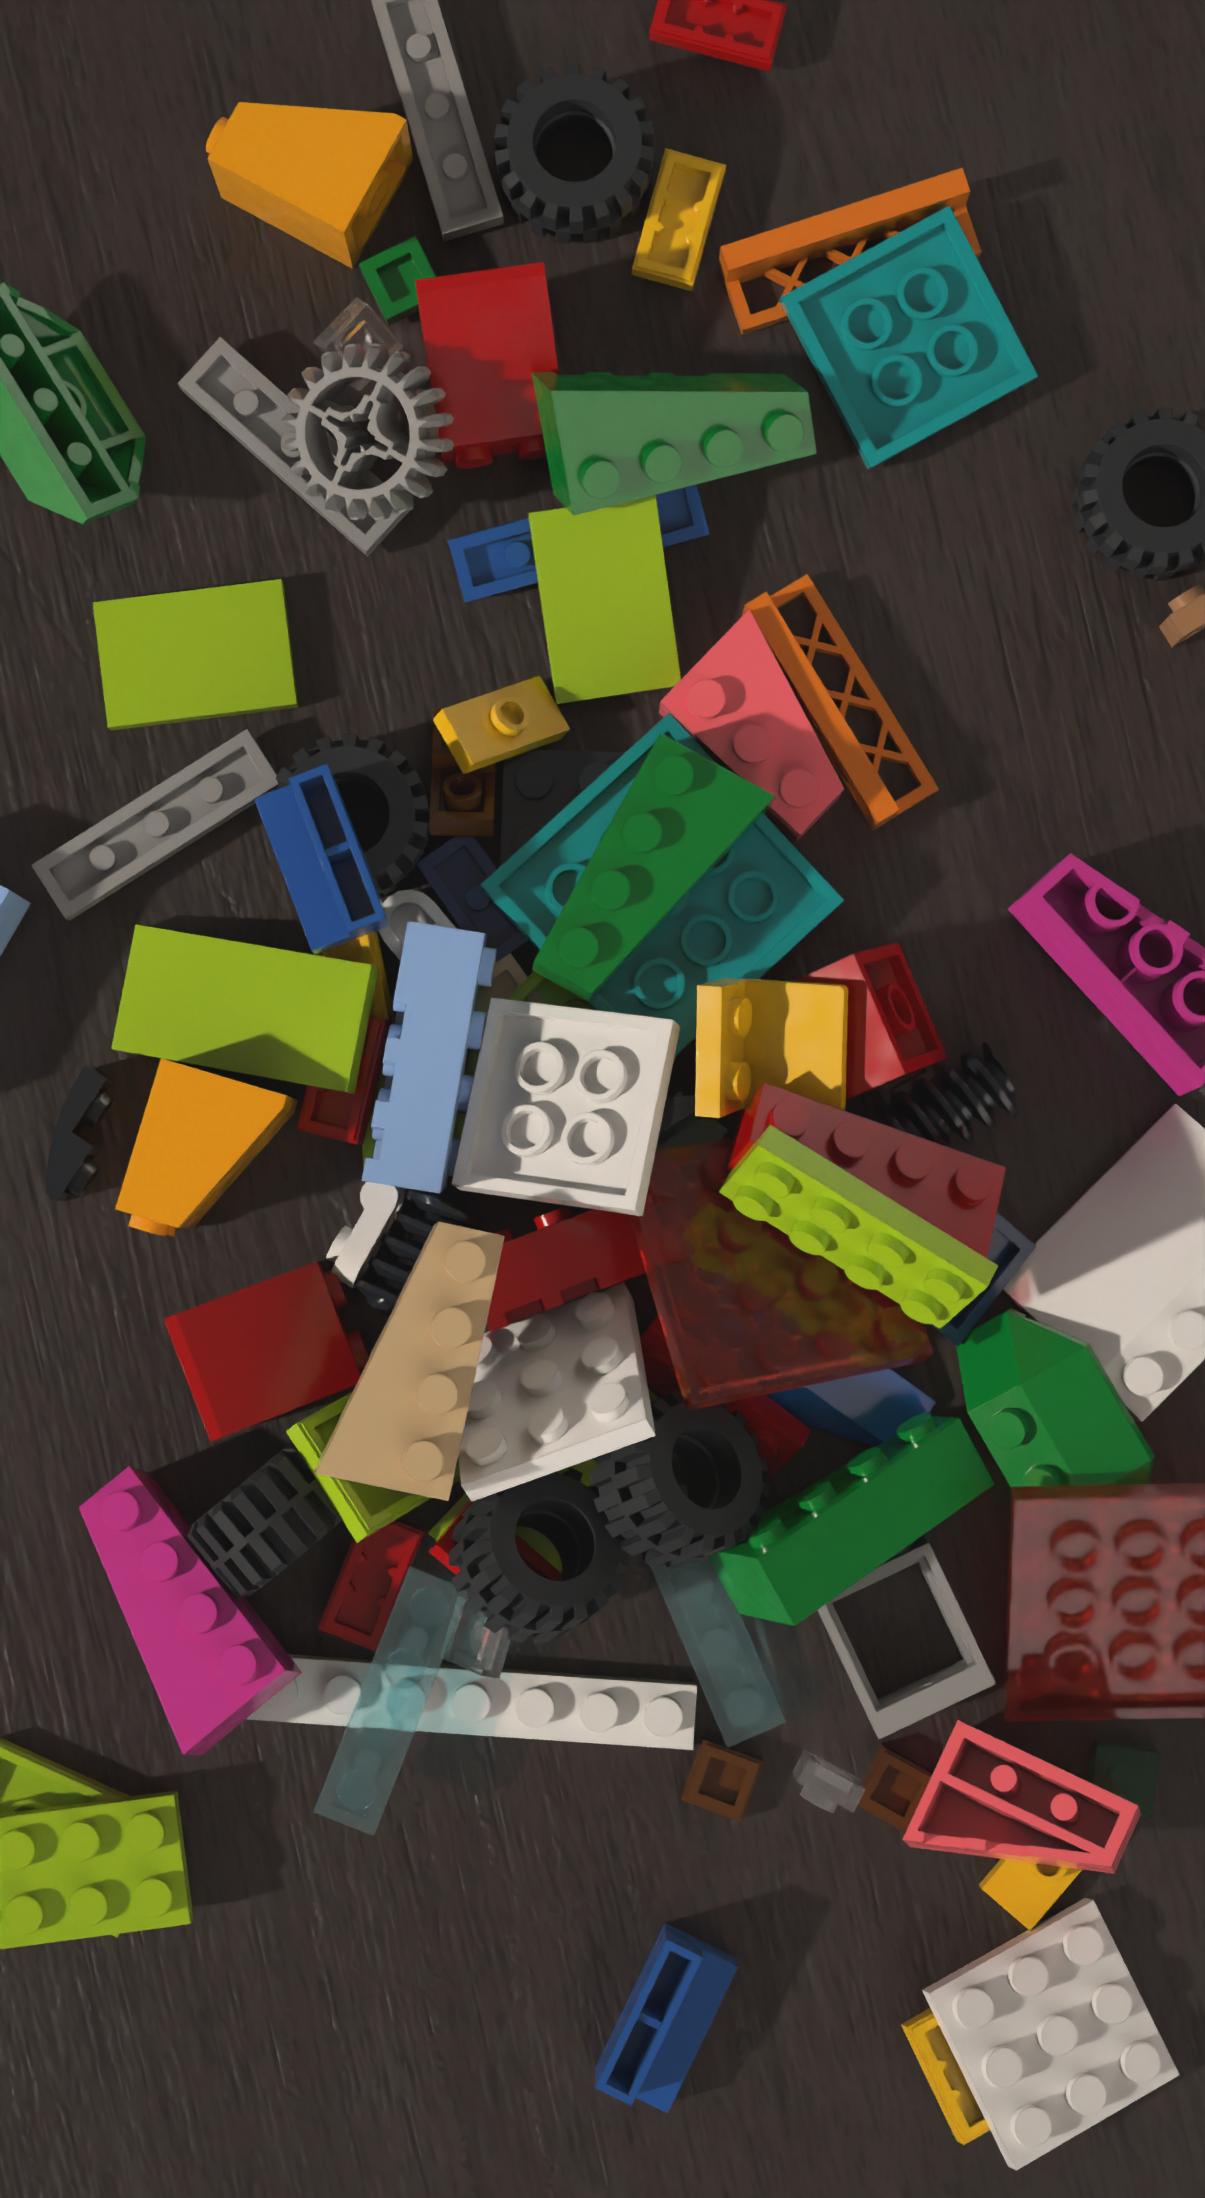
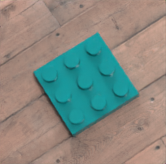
[779,205,1038,470]

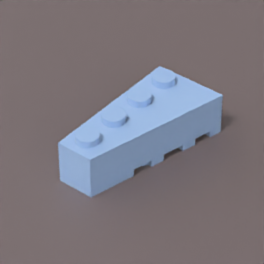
[362,921,497,1193]

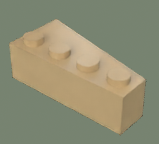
[314,1222,505,1501]

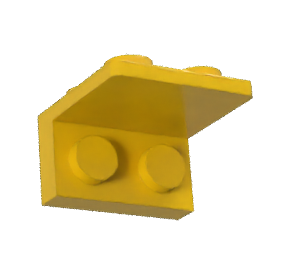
[695,977,848,1118]

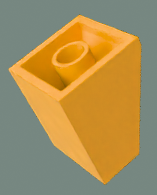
[206,102,414,269]
[115,1058,298,1237]

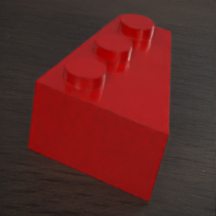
[487,1193,673,1332]

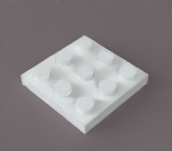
[452,998,680,1216]
[458,1282,656,1502]
[922,1898,1180,2171]

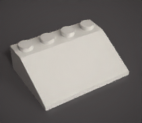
[1003,1104,1205,1422]

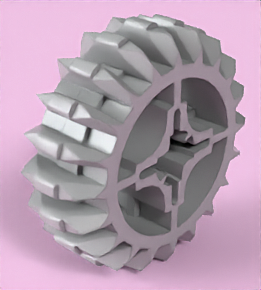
[280,344,455,520]

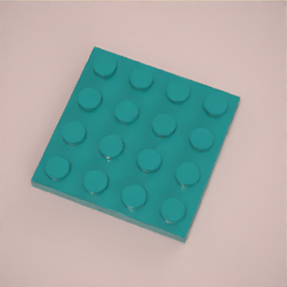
[480,713,844,1058]

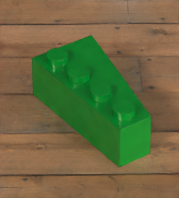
[531,372,817,516]
[532,733,775,1001]
[707,1413,994,1626]

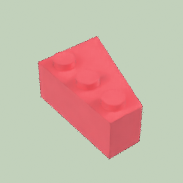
[659,609,844,843]
[902,1720,1141,1874]

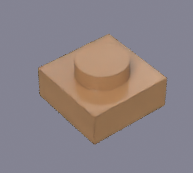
[1159,583,1205,648]

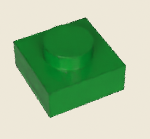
[359,236,436,326]

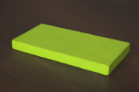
[111,924,379,1094]

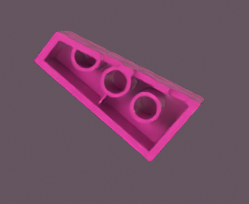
[1008,853,1205,1096]
[79,1466,302,1755]

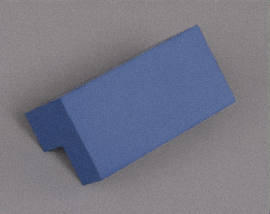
[254,764,391,954]
[595,1923,738,2113]

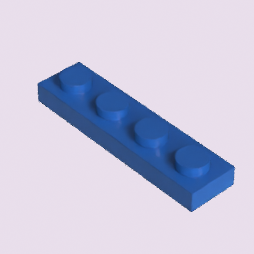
[447,484,709,603]

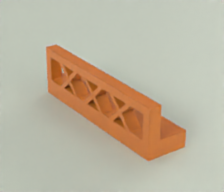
[718,167,982,335]
[742,574,939,830]

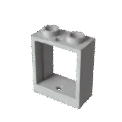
[817,1537,996,1739]

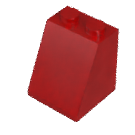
[415,262,559,469]
[793,942,948,1102]
[164,1261,370,1442]

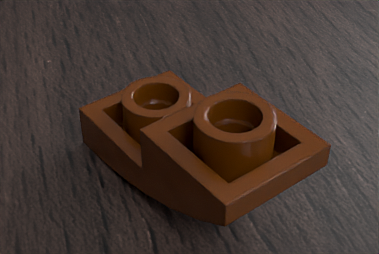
[429,708,497,837]

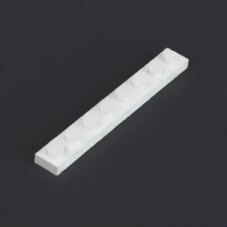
[246,1654,697,1750]

